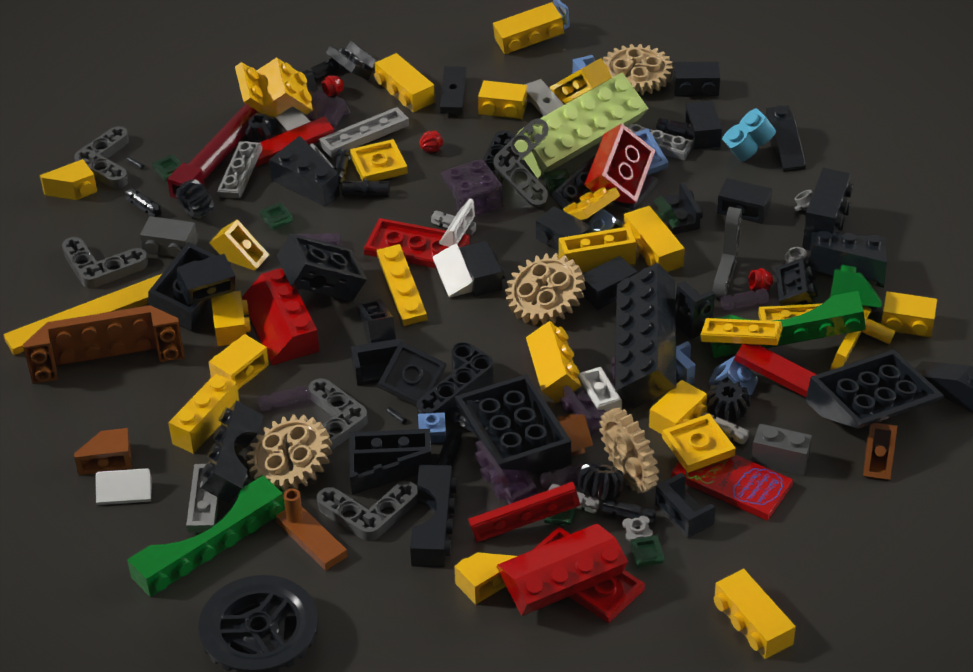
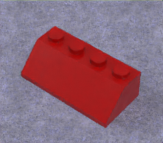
[241,268,320,366]
[497,524,628,616]

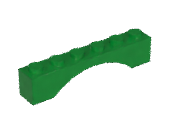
[711,291,866,358]
[127,475,285,597]

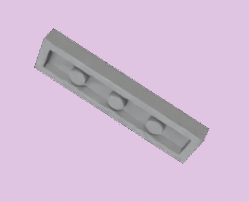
[319,107,409,157]

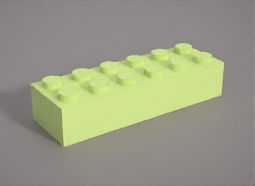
[514,72,649,178]

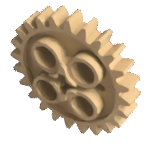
[603,44,673,95]
[505,253,586,326]
[599,407,659,493]
[247,415,333,492]

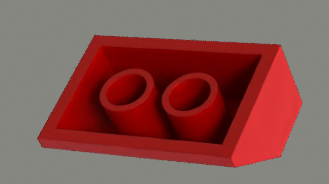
[584,123,656,204]

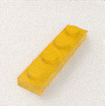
[377,244,427,326]

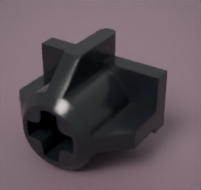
[245,114,283,143]

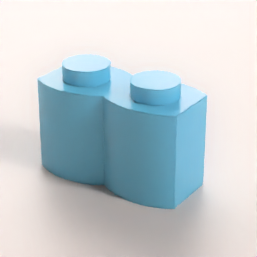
[722,108,776,162]

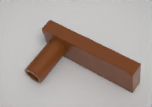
[276,489,348,571]

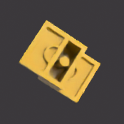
[235,57,313,118]

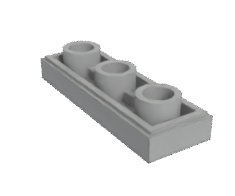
[524,79,564,116]
[627,124,693,160]
[217,141,263,199]

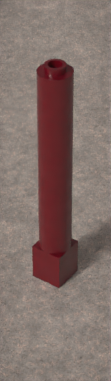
[167,104,262,199]

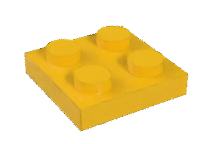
[350,139,408,181]
[563,187,620,220]
[662,413,736,473]

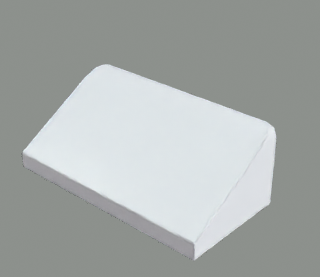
[275,106,310,131]
[439,199,475,247]
[433,244,473,298]
[578,367,622,411]
[96,469,152,505]

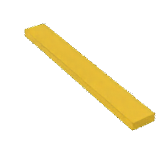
[3,273,163,355]

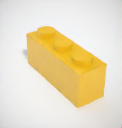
[493,2,564,54]
[374,53,435,113]
[549,58,612,104]
[622,206,685,272]
[559,226,636,273]
[526,321,581,403]
[168,373,239,454]
[714,569,796,659]

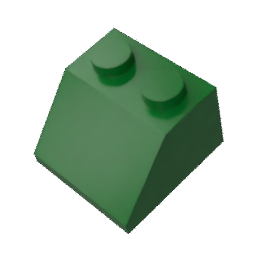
[830,265,882,308]

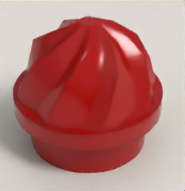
[321,76,344,98]
[420,130,443,153]
[748,268,773,293]

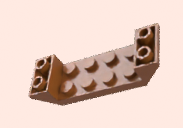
[23,305,185,384]

